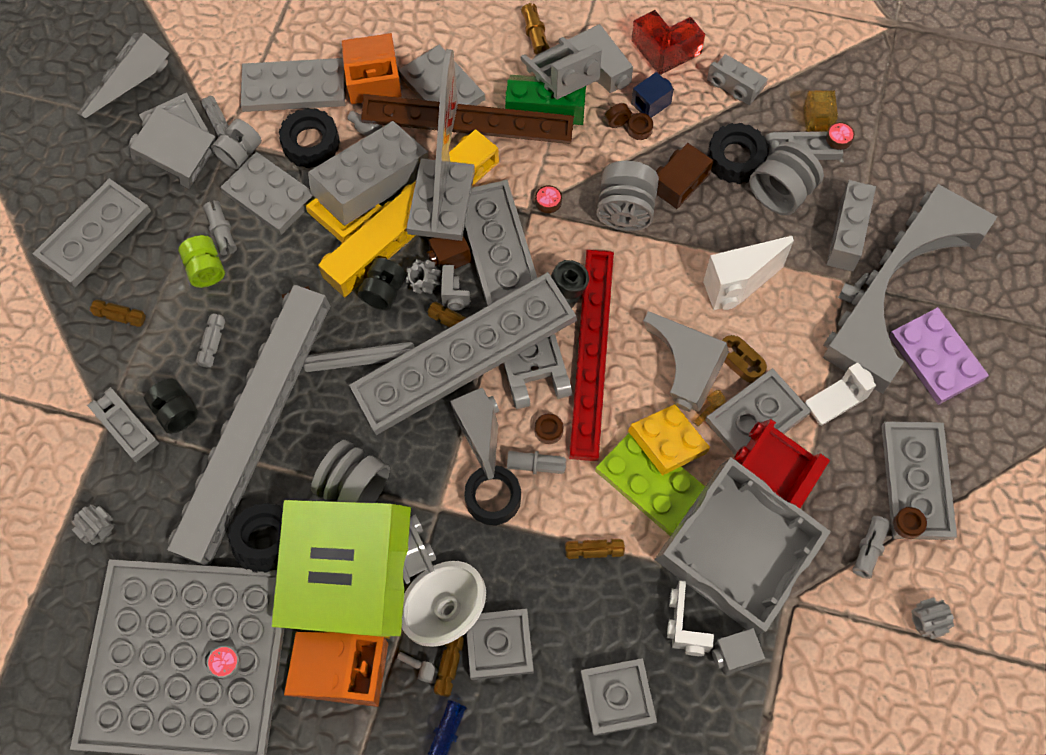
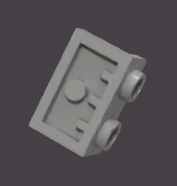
[707,54,768,106]

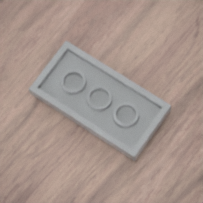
[241,58,345,112]
[32,178,151,287]
[882,422,957,540]

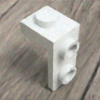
[805,362,876,426]
[667,580,714,656]

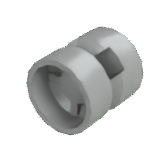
[211,119,262,170]

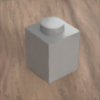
[712,628,765,675]

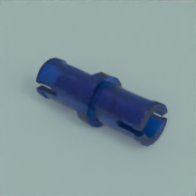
[427,700,467,755]

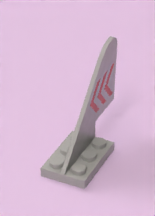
[406,49,475,241]

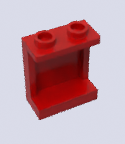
[733,419,830,508]

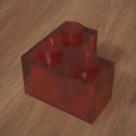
[631,10,705,75]

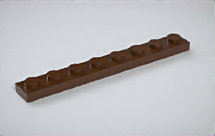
[361,94,574,144]

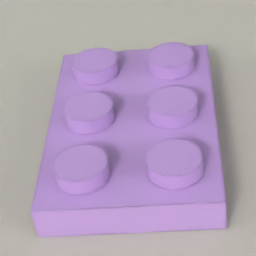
[889,307,989,405]

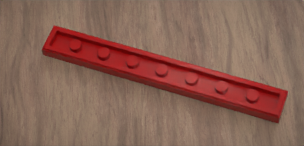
[569,250,614,462]

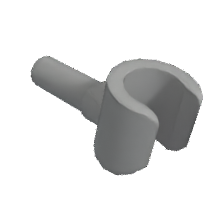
[838,273,870,303]
[397,652,438,684]

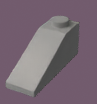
[450,388,499,480]

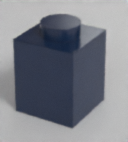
[631,72,674,118]

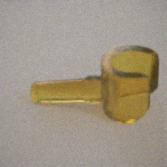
[693,390,726,427]

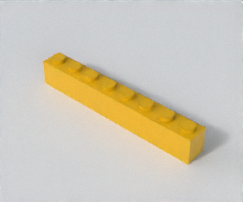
[318,129,499,298]

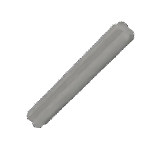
[303,342,415,372]

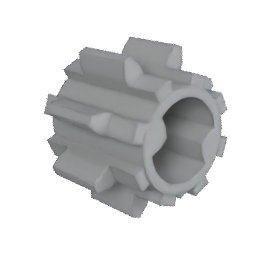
[406,259,442,294]
[72,505,114,545]
[911,597,954,639]

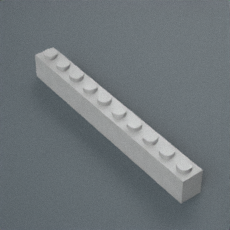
[167,285,331,566]

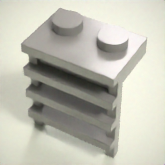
[521,37,602,99]

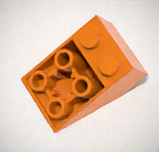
[342,33,402,104]
[284,632,389,707]

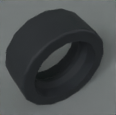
[464,466,521,526]

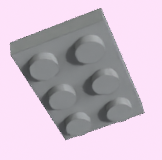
[398,44,485,106]
[220,152,315,235]
[705,368,811,455]

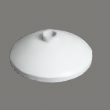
[402,561,486,647]

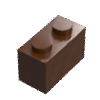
[656,143,713,209]

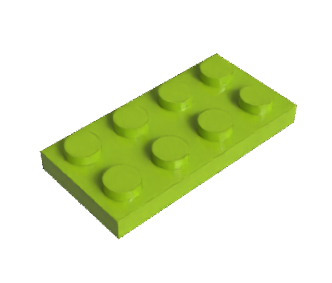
[595,433,705,536]

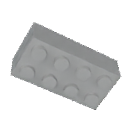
[308,121,428,226]

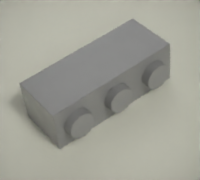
[826,180,876,272]

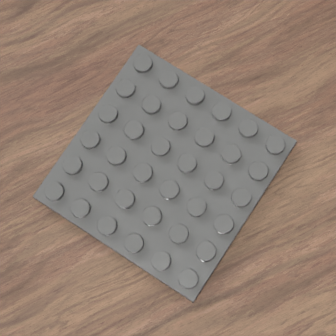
[70,559,285,755]

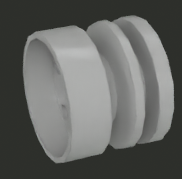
[749,142,824,215]
[596,160,659,231]
[311,440,390,503]

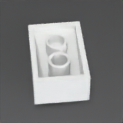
[703,236,794,310]

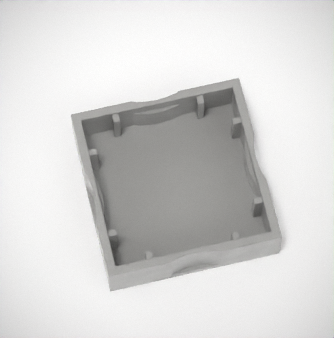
[654,457,831,635]

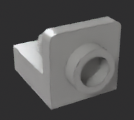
[441,265,470,310]

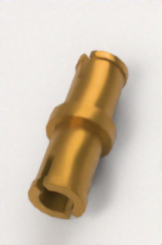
[521,3,550,54]

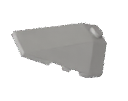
[77,33,170,118]

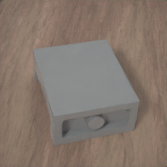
[128,106,215,189]

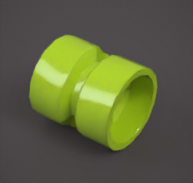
[178,235,225,288]

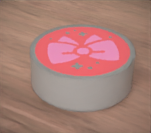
[207,646,241,680]

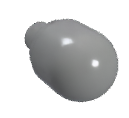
[348,111,382,137]

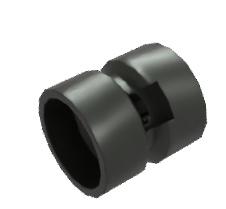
[358,258,407,310]
[551,260,589,308]
[144,378,199,434]

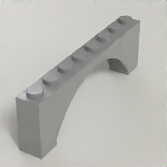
[823,184,997,394]

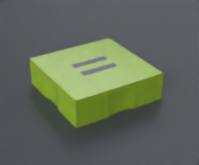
[272,500,411,636]

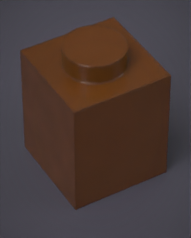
[427,236,471,275]

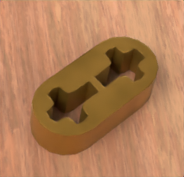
[722,335,767,383]

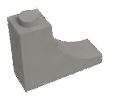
[534,24,633,93]
[643,311,729,412]

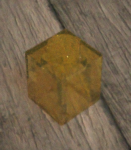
[803,90,838,132]

